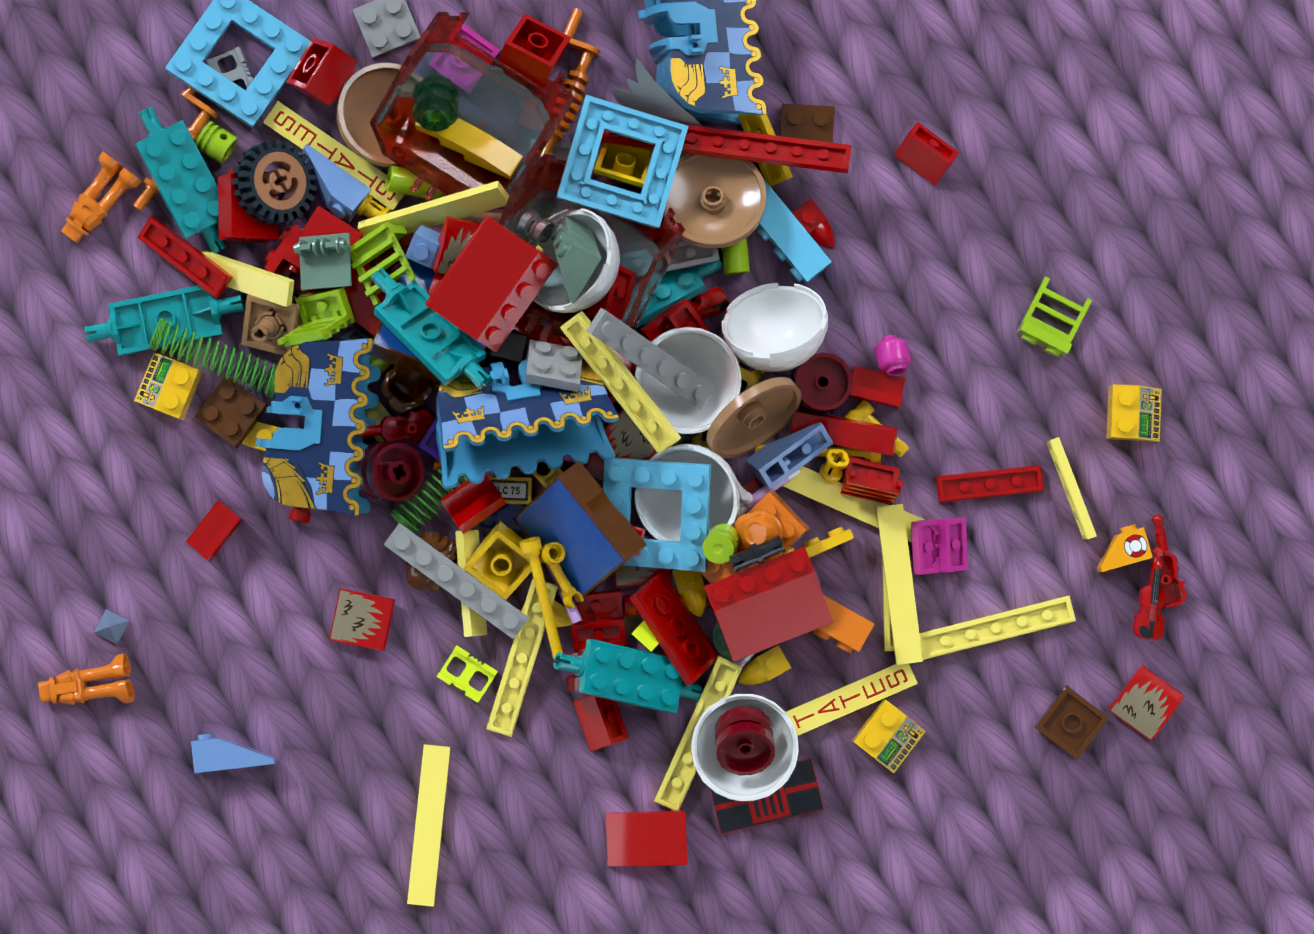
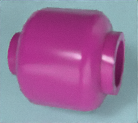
[874,335,912,376]

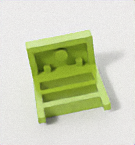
[350,222,416,306]
[1016,276,1092,357]
[277,287,355,347]

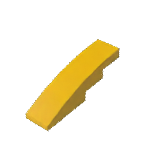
[415,104,523,179]

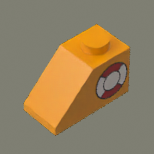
[1097,524,1153,573]

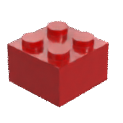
[497,13,571,89]
[286,38,358,106]

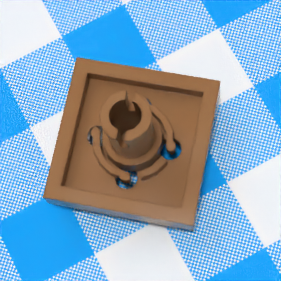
[241,294,300,356]

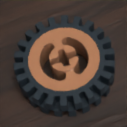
[232,140,317,225]

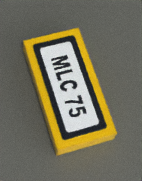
[488,476,532,505]

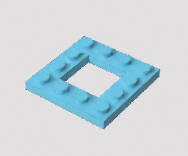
[165,0,311,128]
[556,95,688,229]
[603,458,711,572]

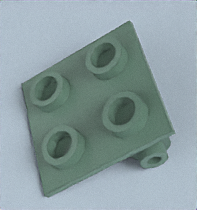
[293,233,352,290]

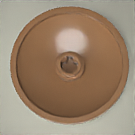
[336,63,441,167]
[663,154,766,249]
[706,377,802,459]

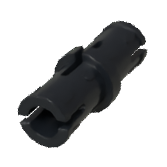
[729,536,785,572]

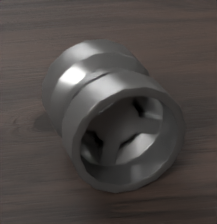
[517,209,555,245]

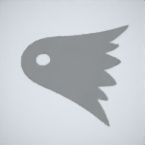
[573,58,701,156]

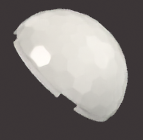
[529,208,620,313]
[722,283,828,372]
[635,327,741,434]
[635,444,740,541]
[691,694,799,801]

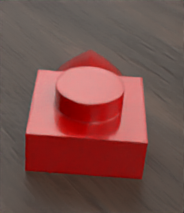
[792,198,834,249]

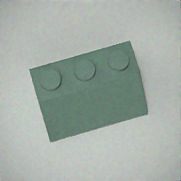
[551,216,601,304]

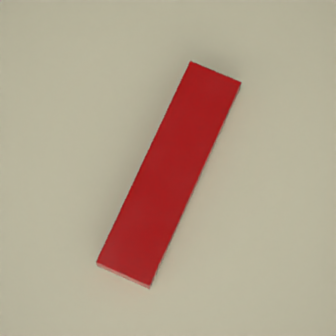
[137,216,233,298]
[791,409,898,456]
[935,465,1044,503]

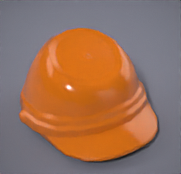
[733,510,784,550]

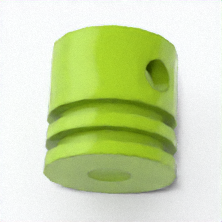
[195,121,239,164]
[702,524,739,564]

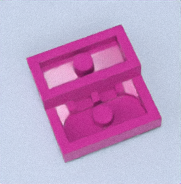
[911,517,968,575]

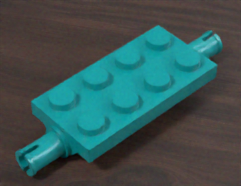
[134,106,227,253]
[591,261,723,330]
[371,268,492,389]
[85,285,244,356]
[553,639,702,714]

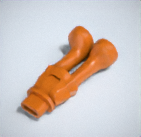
[61,151,142,243]
[38,653,135,705]

